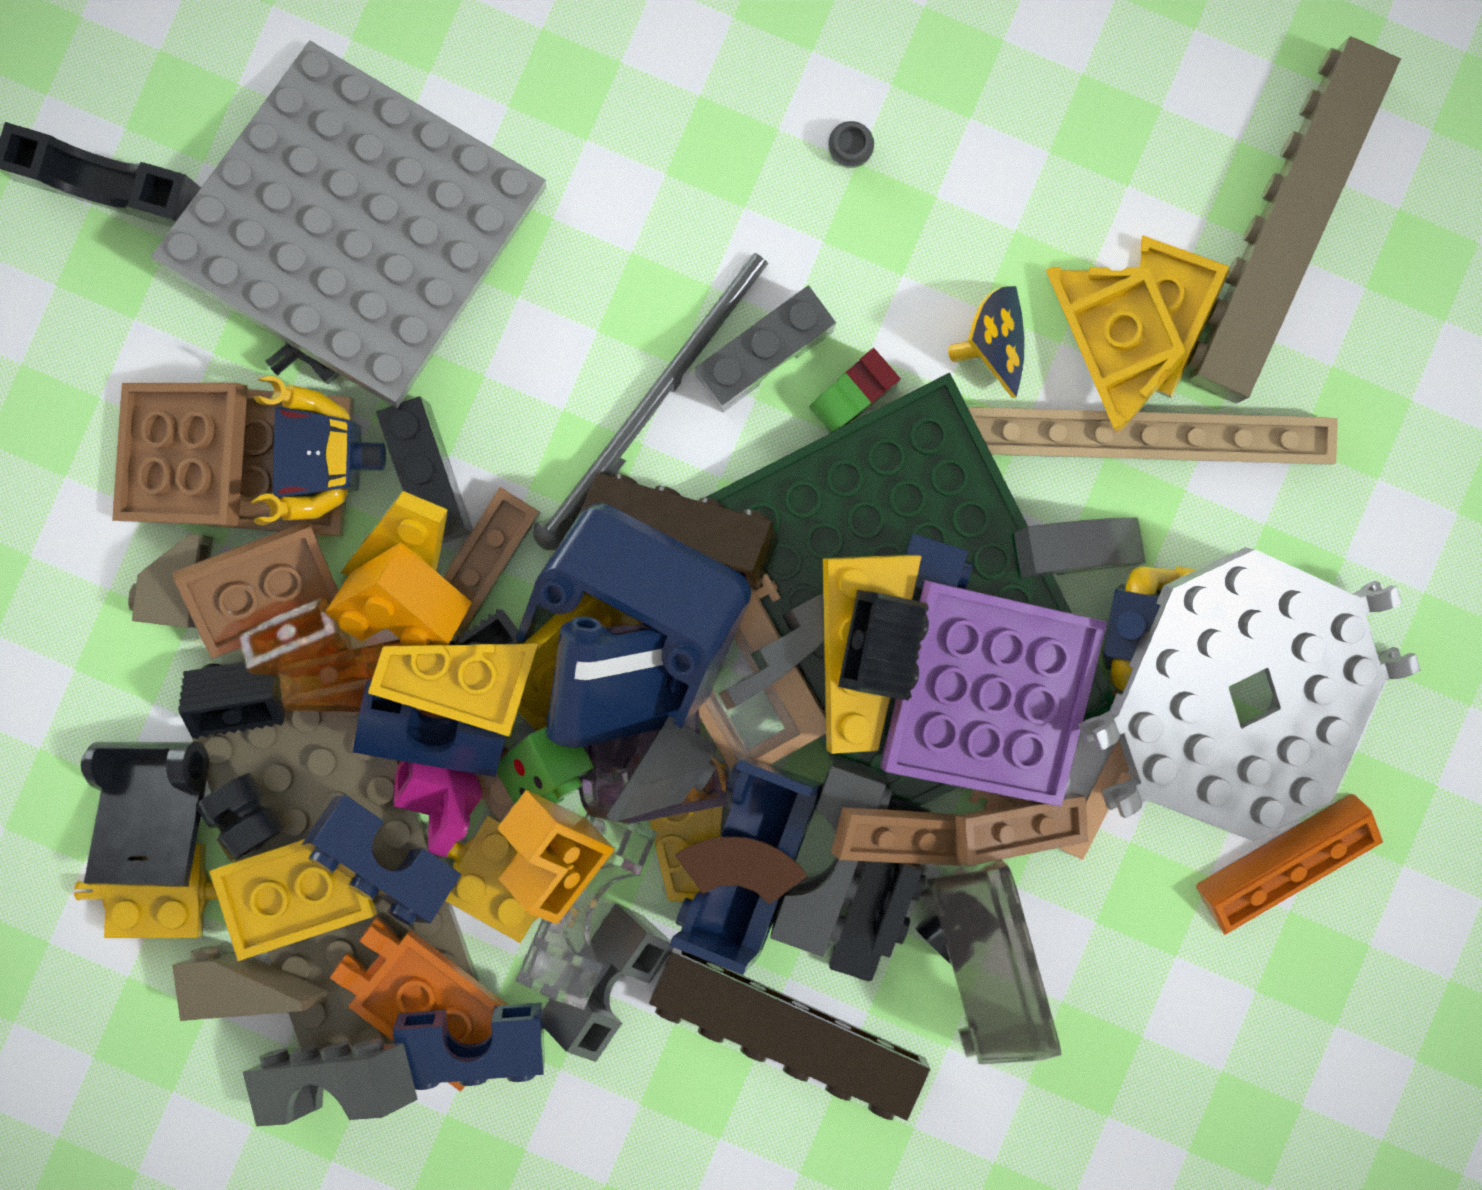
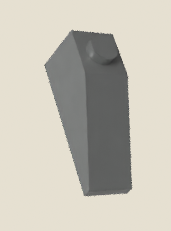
[606,716,717,822]

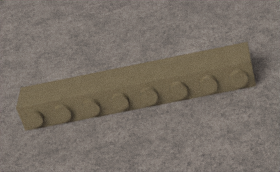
[1187,36,1402,404]

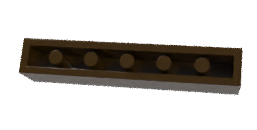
[649,948,930,1121]

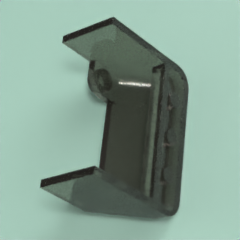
[920,860,1062,1065]

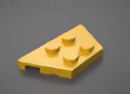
[1046,267,1187,432]

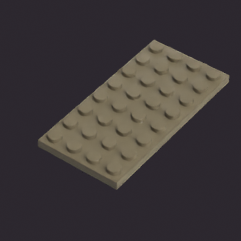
[192,673,479,1051]

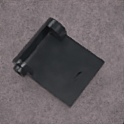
[80,742,209,887]

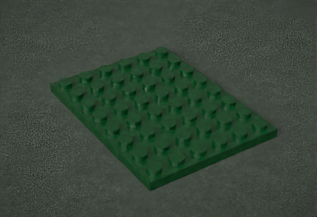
[705,372,1115,806]

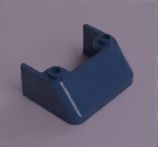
[515,503,751,729]
[669,758,823,975]

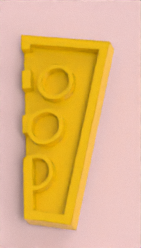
[823,555,922,754]

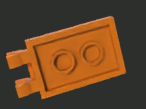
[329,916,509,1092]

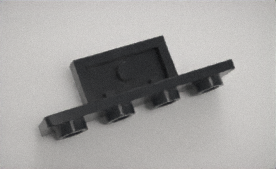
[829,797,932,982]

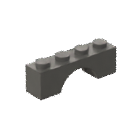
[770,754,892,957]
[242,1038,418,1127]

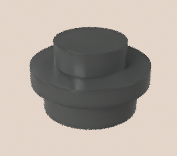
[828,121,874,168]

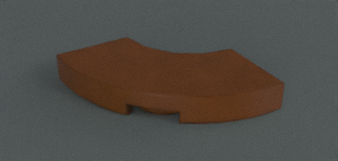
[675,836,808,905]

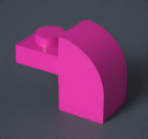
[394,761,483,857]

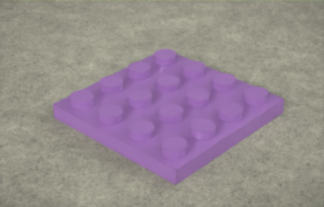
[880,580,1107,807]

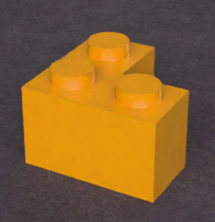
[325,542,472,646]
[497,790,615,924]

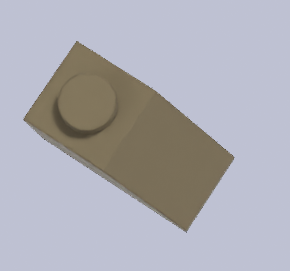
[128,533,213,628]

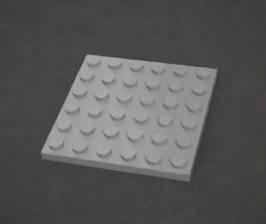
[151,40,546,408]

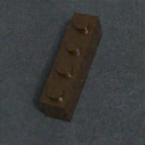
[579,473,777,590]

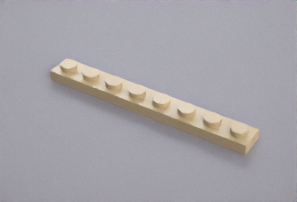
[968,407,1338,465]

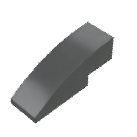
[1014,517,1146,579]

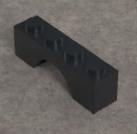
[0,122,201,227]

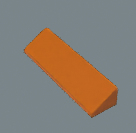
[1196,794,1383,935]

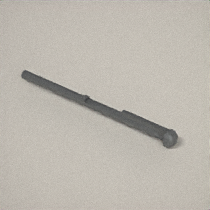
[533,253,769,551]

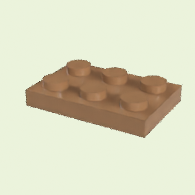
[172,520,339,659]

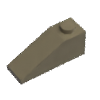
[172,945,328,1021]

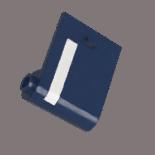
[546,617,689,748]

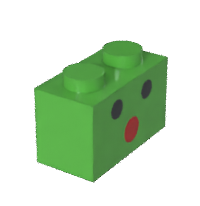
[497,727,594,804]

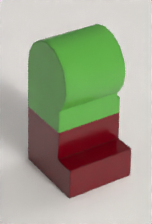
[809,347,901,433]

